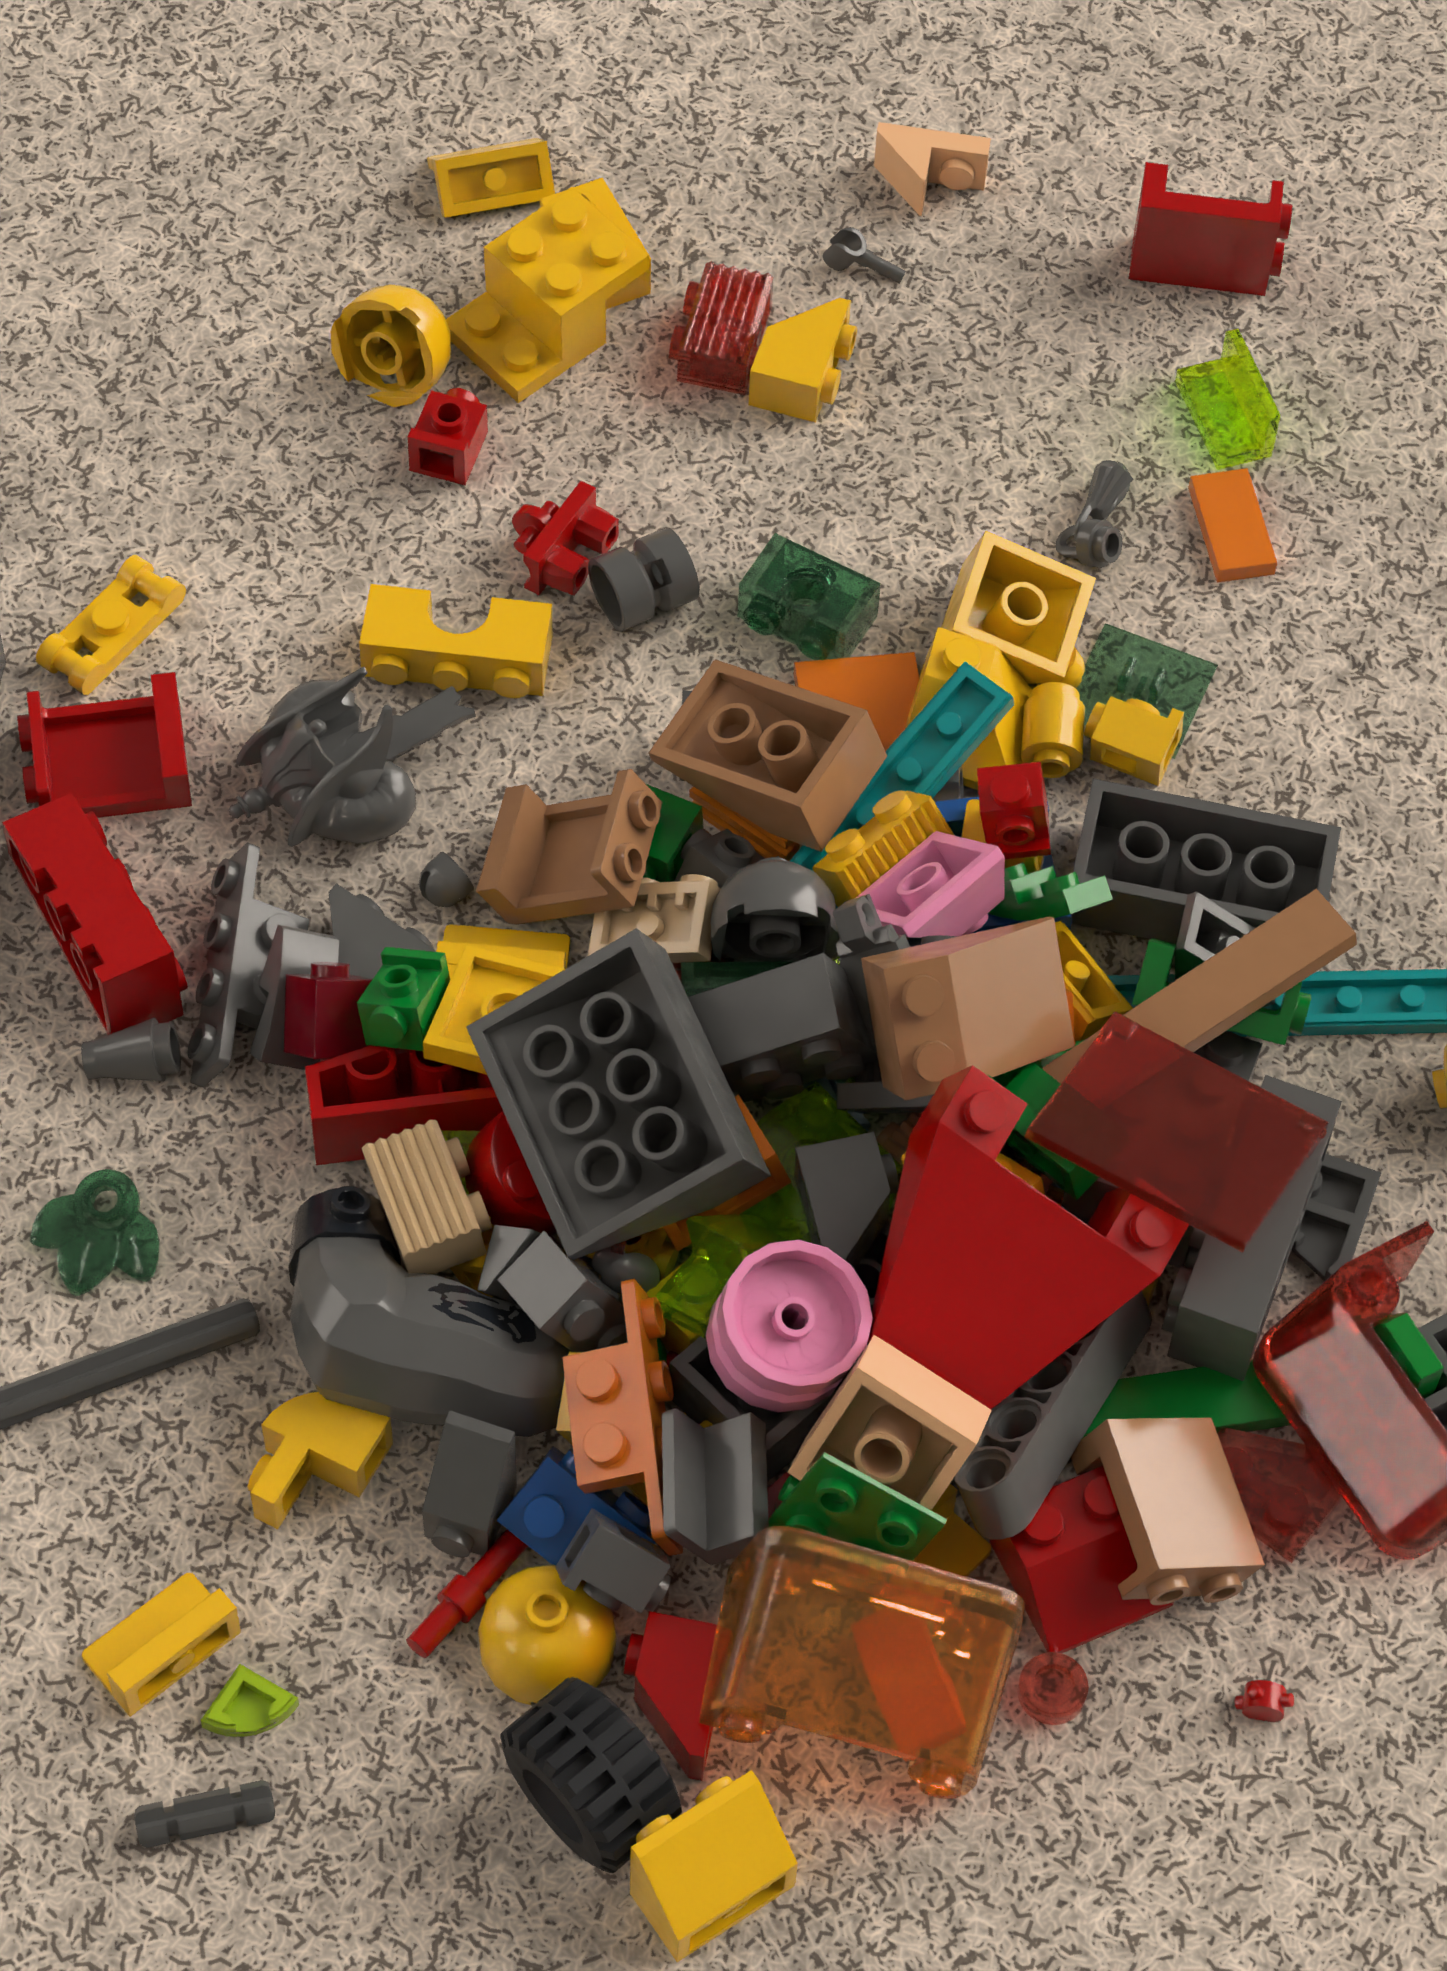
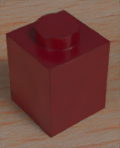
[284,962,373,1059]

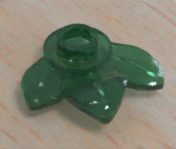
[30,1169,160,1296]

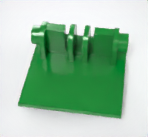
[768,1452,947,1596]

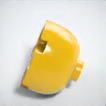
[330,284,451,407]
[478,1564,617,1705]

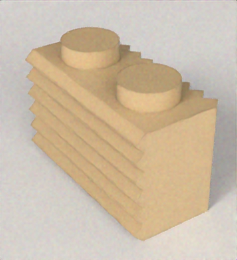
[362,1120,492,1275]

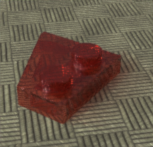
[1218,1428,1369,1563]

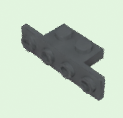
[187,842,309,1087]

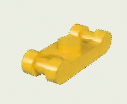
[36,555,186,695]

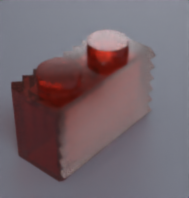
[669,261,774,395]

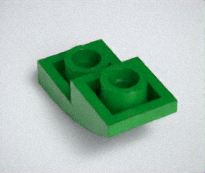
[988,862,1113,920]

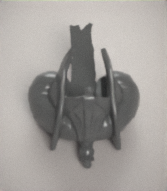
[229,667,476,847]

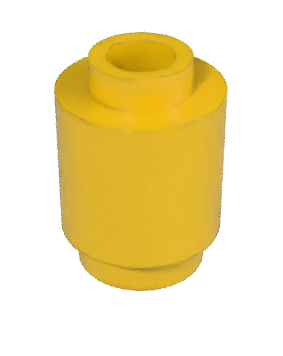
[1021,682,1085,778]

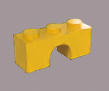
[359,584,553,698]

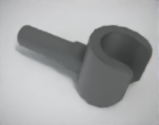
[823,227,906,284]

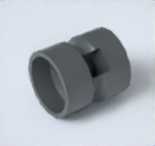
[588,527,700,632]

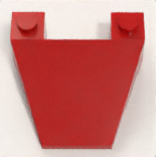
[867,1065,1192,1409]

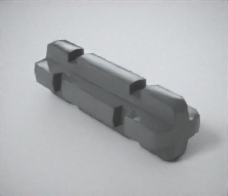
[134,1780,275,1848]

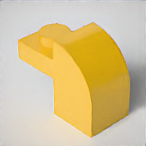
[247,1392,393,1529]

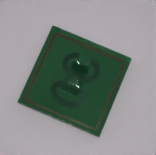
[1076,623,1218,759]

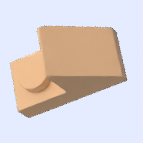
[874,122,991,216]

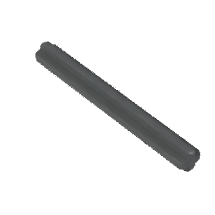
[0,1298,260,1430]

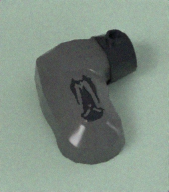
[288,1186,573,1437]

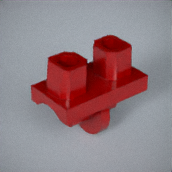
[512,481,619,596]

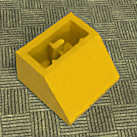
[630,1770,798,1962]

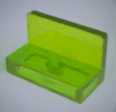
[1175,329,1280,470]

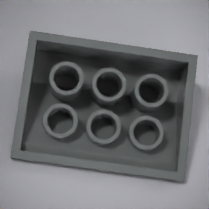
[466,928,771,1260]

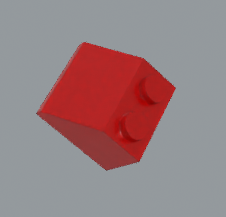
[989,1466,1174,1658]

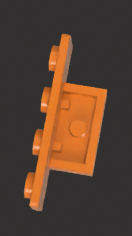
[562,1278,683,1556]

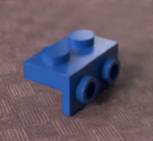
[496,1446,656,1565]

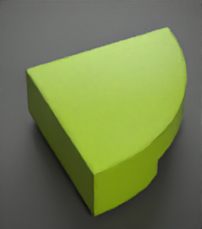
[201,1664,299,1737]

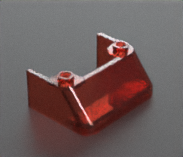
[1253,1221,1447,1560]

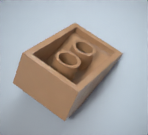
[648,659,887,852]
[861,916,1075,1100]

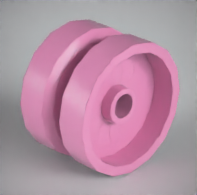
[706,1240,873,1413]

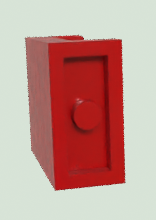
[1128,162,1293,296]
[17,672,192,818]

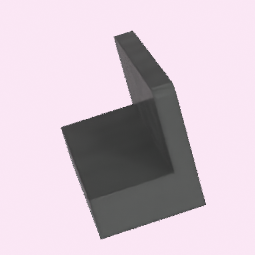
[662,1408,769,1565]

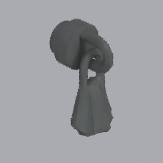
[1056,460,1133,568]

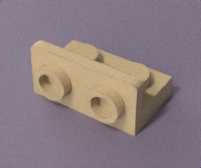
[587,874,721,963]

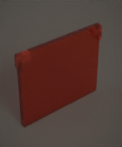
[1025,1011,1329,1253]

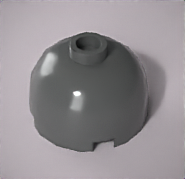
[711,857,839,975]

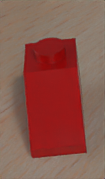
[624,1611,731,1781]

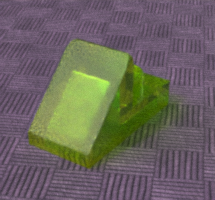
[654,1214,789,1339]

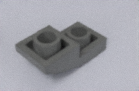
[250,924,339,1070]

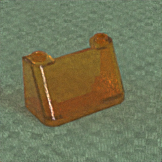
[699,1526,1025,1799]

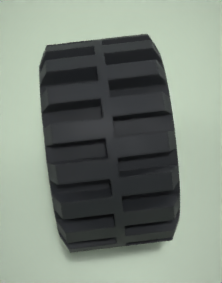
[500,1677,682,1873]

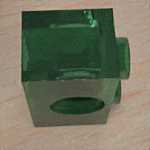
[737,533,881,660]

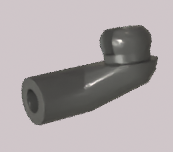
[592,1243,661,1294]

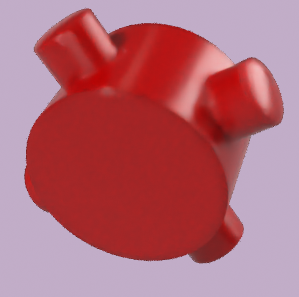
[1234,1680,1294,1722]

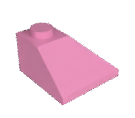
[856,831,1005,938]

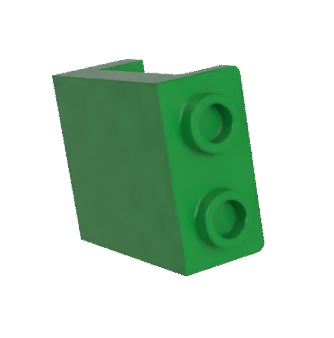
[1132,938,1311,1046]

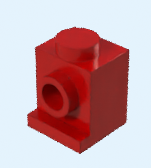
[407,388,488,486]
[977,762,1051,860]

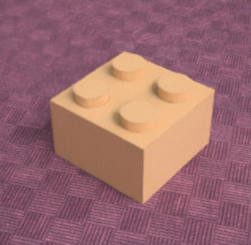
[787,1335,992,1510]

